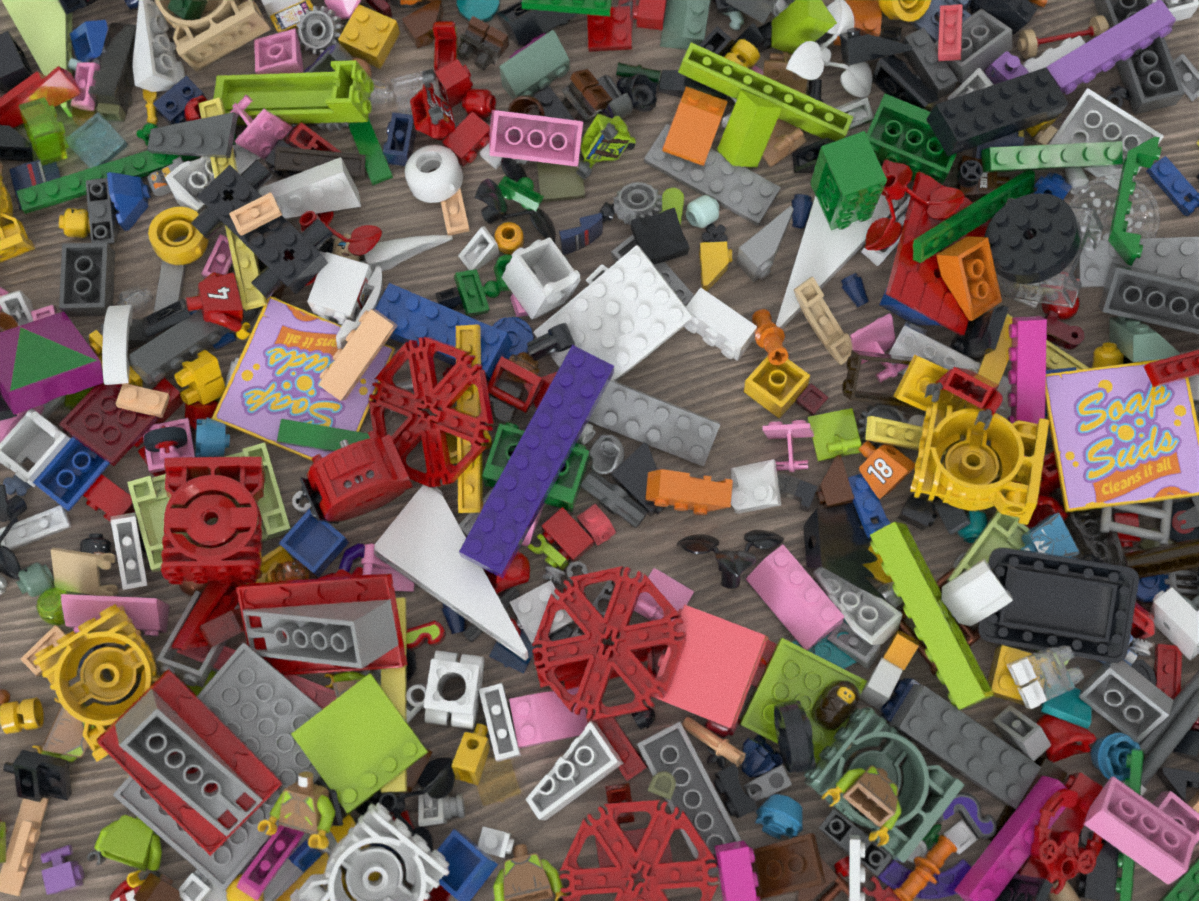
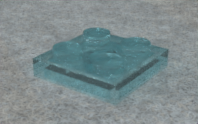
[64,113,128,168]

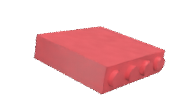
[652,604,769,729]

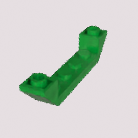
[1108,136,1162,266]

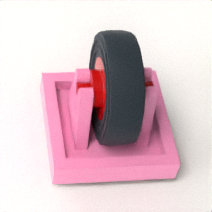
[143,418,196,473]

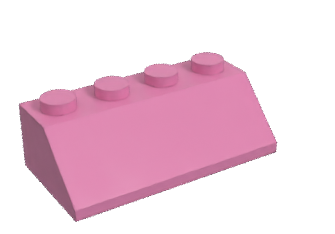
[489,110,583,167]
[746,544,845,651]
[61,594,169,637]
[1084,777,1197,885]

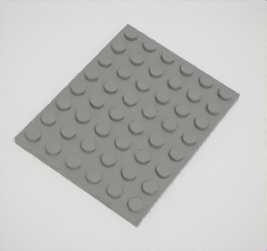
[113,642,323,892]

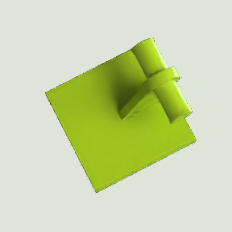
[807,408,862,462]

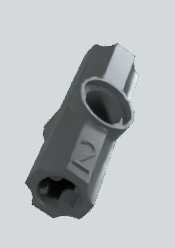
[581,470,648,528]

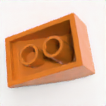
[833,0,882,46]
[662,86,728,166]
[936,237,1002,321]

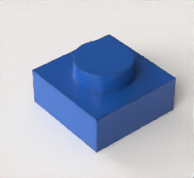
[289,840,323,872]

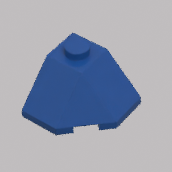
[107,172,151,231]

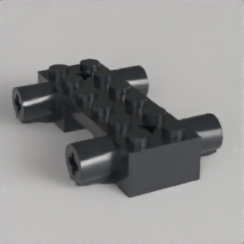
[191,159,333,299]

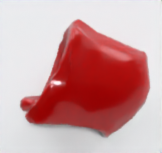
[483,550,530,594]
[1036,714,1096,763]

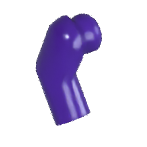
[338,543,365,573]

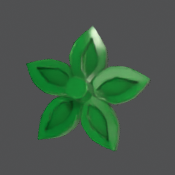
[922,824,942,850]

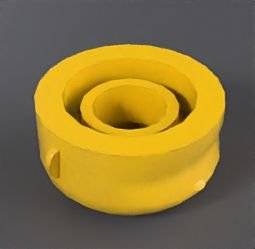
[878,0,931,22]
[148,207,209,265]

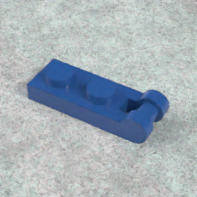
[1146,156,1199,216]
[848,474,891,538]

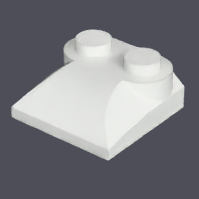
[731,459,781,514]

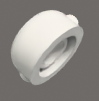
[405,145,463,203]

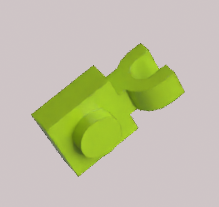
[527,534,569,571]

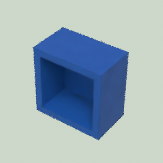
[279,508,350,578]
[437,829,499,901]

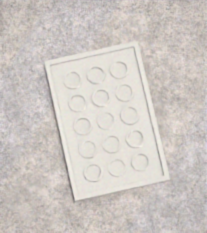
[533,245,694,381]

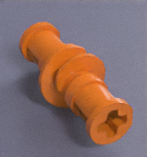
[752,309,789,365]
[894,835,958,901]

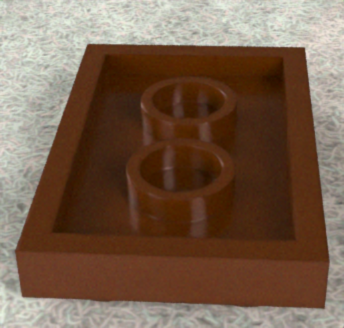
[751,833,826,901]

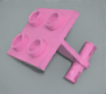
[230,94,293,159]
[850,313,908,383]
[763,420,814,472]
[361,543,414,592]
[634,568,694,621]

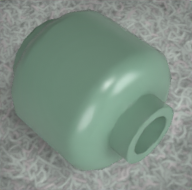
[16,562,54,597]

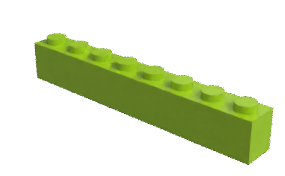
[678,43,853,141]

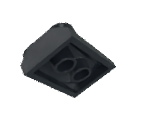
[950,306,1009,360]

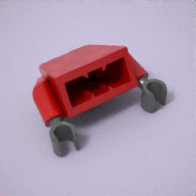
[410,69,459,140]
[925,367,1003,430]

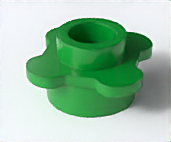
[136,123,158,146]

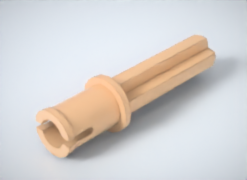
[682,717,746,767]

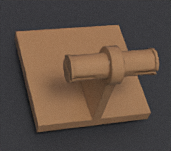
[763,51,807,94]
[762,118,807,168]

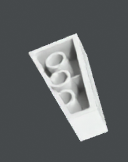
[258,157,361,218]
[526,721,623,821]

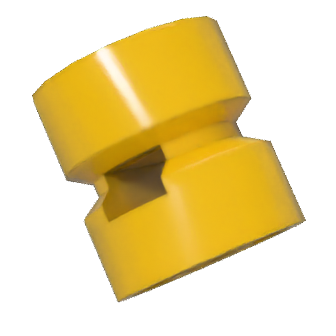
[724,39,760,69]
[0,697,44,734]

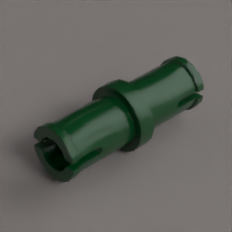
[616,62,661,84]

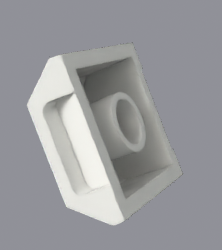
[942,559,1013,626]

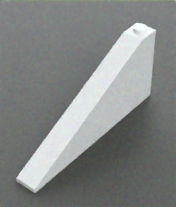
[776,195,905,329]
[374,485,528,661]

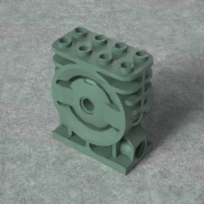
[804,707,965,863]

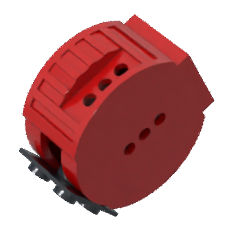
[300,430,413,524]

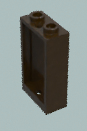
[842,350,938,408]

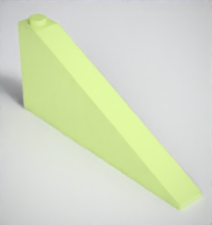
[2,0,73,117]

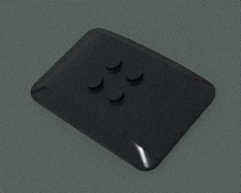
[979,547,1139,663]

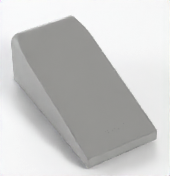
[827,622,881,669]

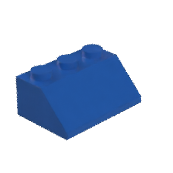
[33,437,109,511]

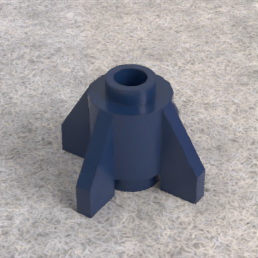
[741,734,783,778]

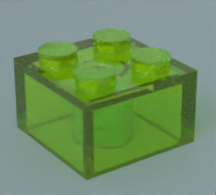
[19,97,69,166]

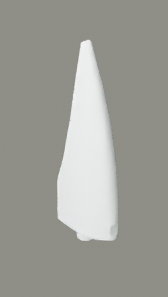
[360,235,453,273]

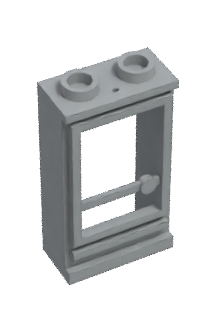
[156,591,241,688]

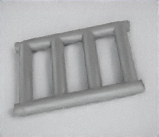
[1100,499,1173,546]

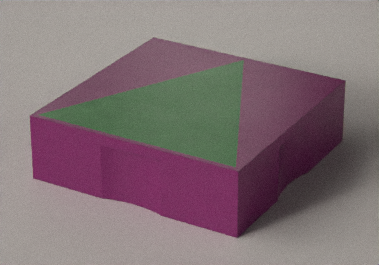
[0,311,104,415]

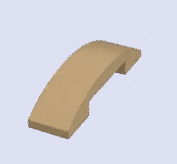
[793,276,853,365]

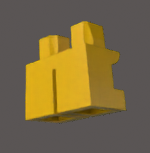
[174,350,226,405]

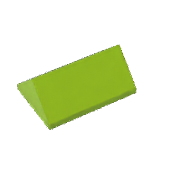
[771,0,837,54]
[717,89,783,167]

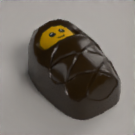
[812,680,860,730]

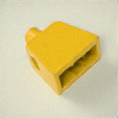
[452,723,490,786]

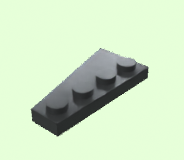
[147,112,238,158]

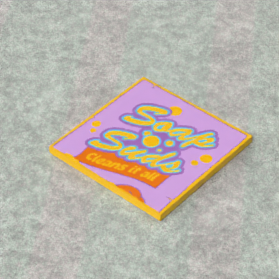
[212,296,395,462]
[1045,359,1199,512]

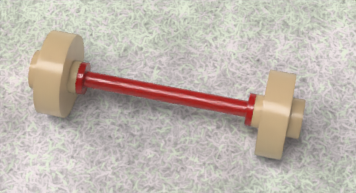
[1017,15,1110,59]

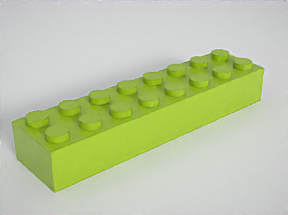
[870,522,994,710]

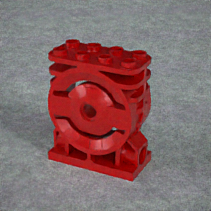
[161,457,266,585]

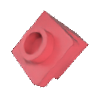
[577,504,616,546]

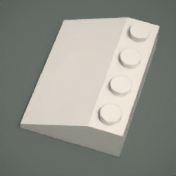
[1049,88,1164,190]

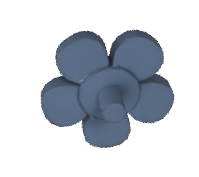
[3,475,31,496]

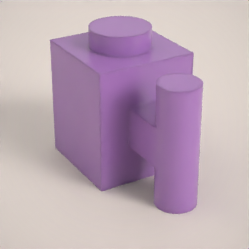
[41,845,84,895]

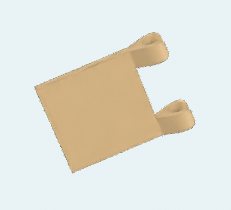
[51,547,118,596]

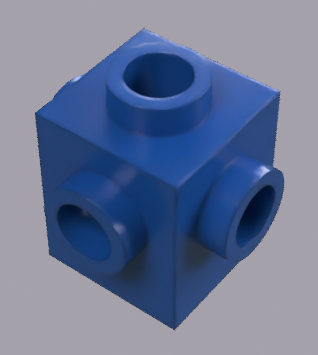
[1034,172,1072,200]

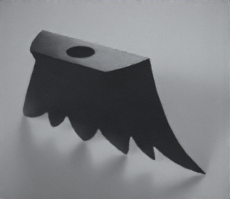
[803,502,885,599]

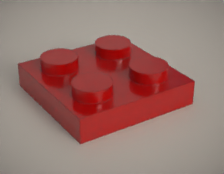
[587,6,632,52]

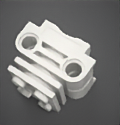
[424,650,485,730]

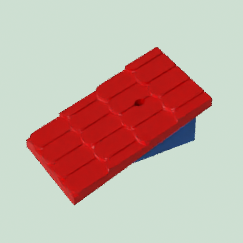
[879,172,992,336]

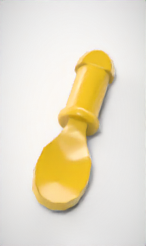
[143,89,158,125]

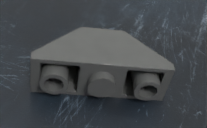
[86,178,120,244]
[819,808,893,876]

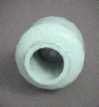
[686,195,719,228]

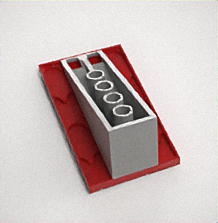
[236,573,407,675]
[96,669,282,856]

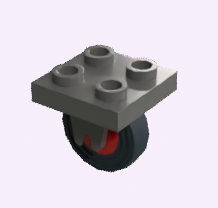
[1169,496,1199,542]

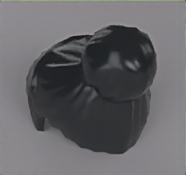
[616,74,658,112]

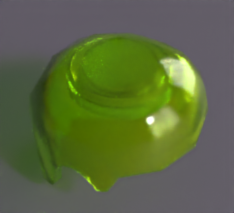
[36,587,70,626]

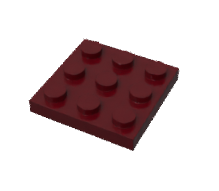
[59,383,160,466]

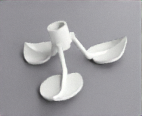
[786,0,872,98]

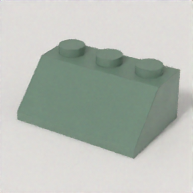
[660,0,711,50]
[499,30,570,100]
[1109,316,1180,362]

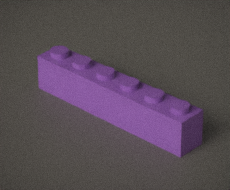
[1047,0,1176,95]

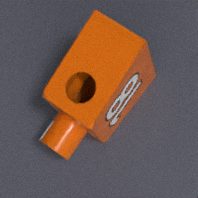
[858,441,915,499]

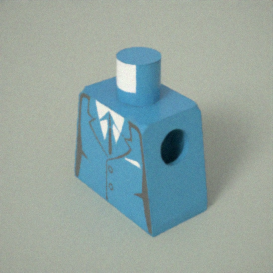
[1020,513,1080,557]

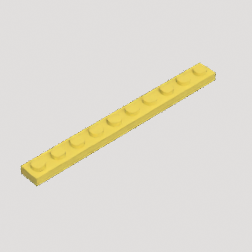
[198,97,267,311]

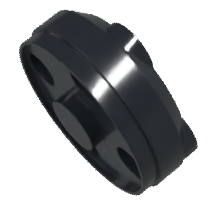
[774,700,815,773]

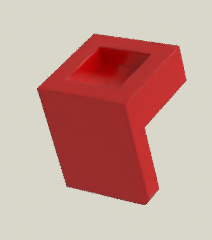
[185,400,219,430]

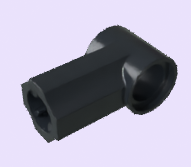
[527,323,575,361]

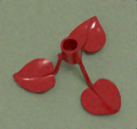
[865,160,965,251]
[299,211,382,286]

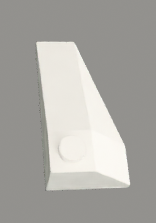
[165,144,261,214]
[813,567,902,645]

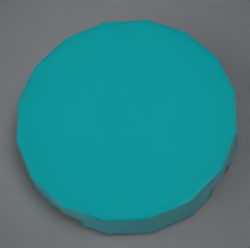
[457,0,500,22]

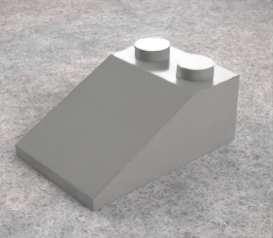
[736,206,794,282]

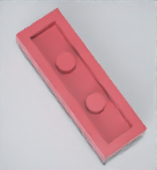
[938,4,963,61]

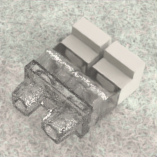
[1006,645,1084,709]

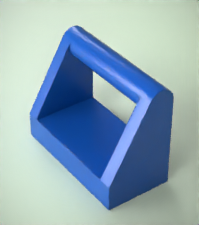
[69,20,108,63]

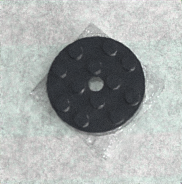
[985,193,1104,308]

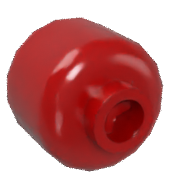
[462,88,496,118]

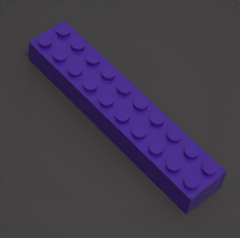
[459,345,614,578]

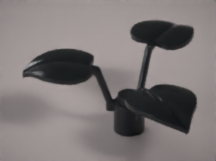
[475,157,556,244]
[0,485,27,580]
[677,530,784,589]
[355,757,455,865]

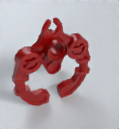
[1031,788,1103,895]

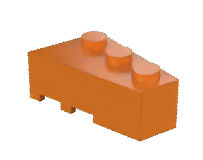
[646,469,733,515]

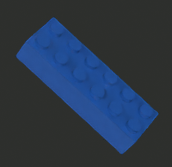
[375,283,513,381]

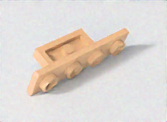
[0,797,49,896]

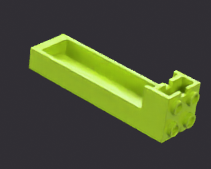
[213,60,374,125]

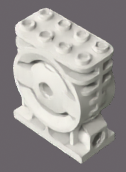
[290,803,450,901]

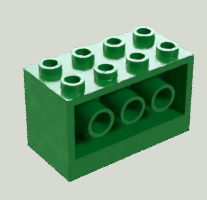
[866,94,957,185]
[810,131,887,230]
[482,422,589,512]

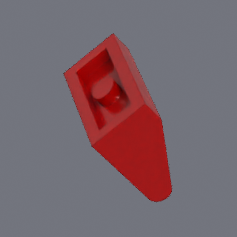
[488,356,544,413]

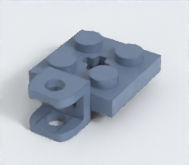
[909,0,972,43]

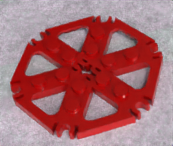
[368,337,494,487]
[532,566,686,721]
[559,799,719,901]

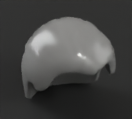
[589,435,624,474]

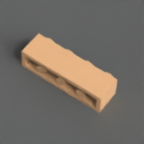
[318,309,398,401]

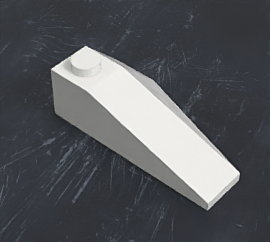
[133,0,185,92]

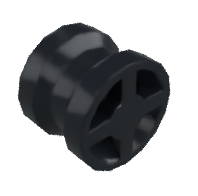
[957,160,983,188]

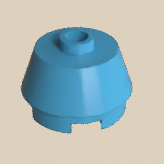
[196,417,230,457]
[1091,733,1141,781]
[755,794,803,839]

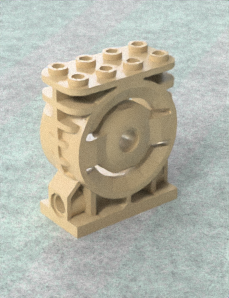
[155,0,271,72]

